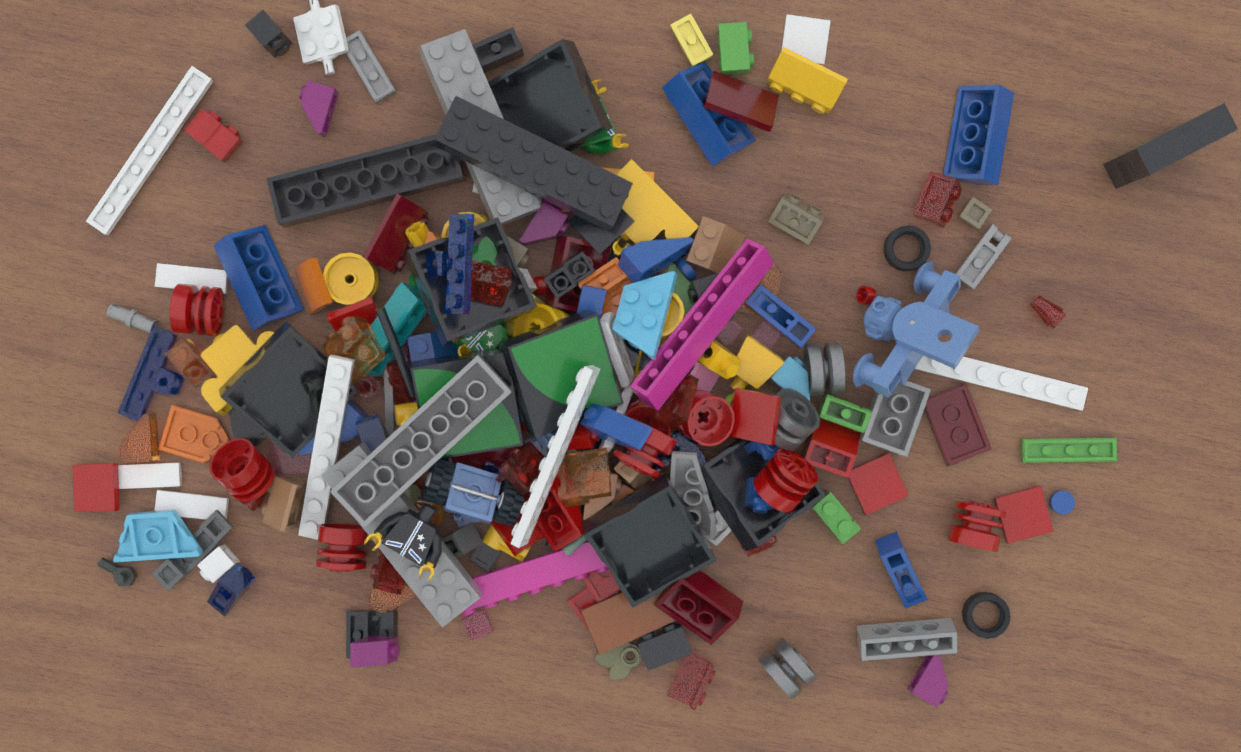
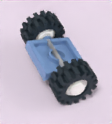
[422,459,526,526]

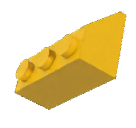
[766,47,848,114]

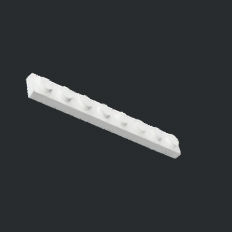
[86,66,214,236]
[298,355,355,540]
[915,355,1088,411]
[511,365,601,548]

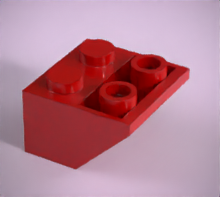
[802,418,860,478]

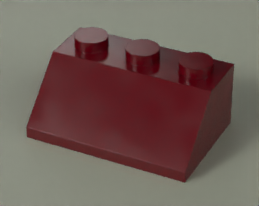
[363,194,429,274]
[544,236,611,313]
[655,570,744,645]

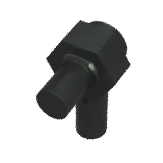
[303,373,326,413]
[98,557,137,586]

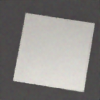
[782,14,830,64]

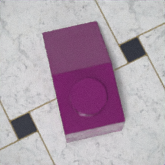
[299,80,339,138]
[519,201,570,246]
[350,635,400,668]
[907,655,948,708]

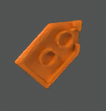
[158,404,230,463]

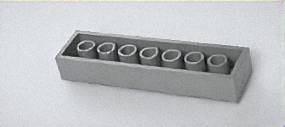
[419,29,541,226]
[330,354,513,528]
[321,443,483,627]

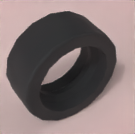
[883,225,931,271]
[962,592,1011,639]

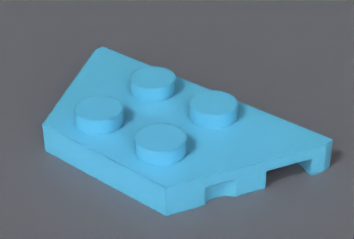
[612,271,677,360]
[113,509,203,562]

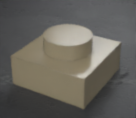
[958,197,992,230]

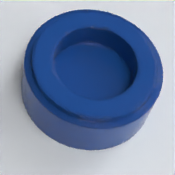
[676,258,697,281]
[1049,490,1075,514]

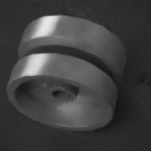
[804,342,846,396]
[775,388,820,450]
[758,637,818,700]

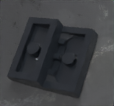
[567,209,635,255]
[346,610,398,659]

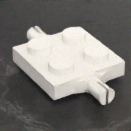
[293,0,349,75]

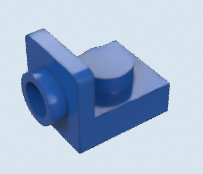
[744,441,779,461]
[744,477,773,514]

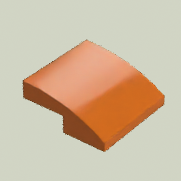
[295,257,333,315]
[577,257,633,319]

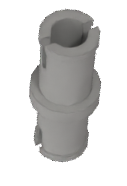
[106,303,158,334]

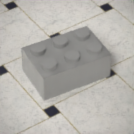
[859,381,931,457]

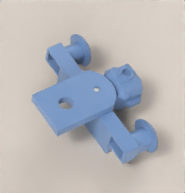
[852,261,980,398]

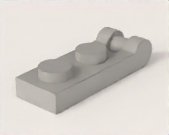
[955,223,1012,290]

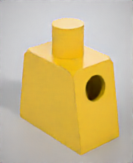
[730,334,785,389]
[698,340,741,379]

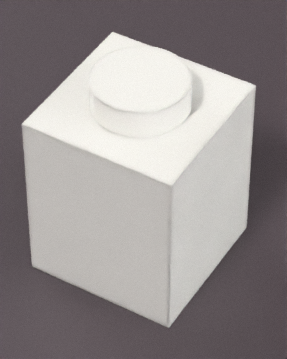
[197,544,240,583]

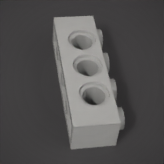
[856,618,957,661]

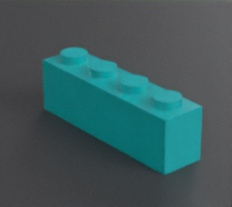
[349,282,427,377]

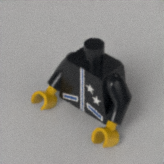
[364,503,442,581]

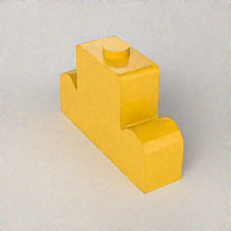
[617,159,699,244]
[201,325,274,416]

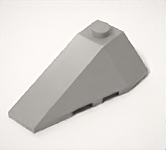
[670,451,716,540]

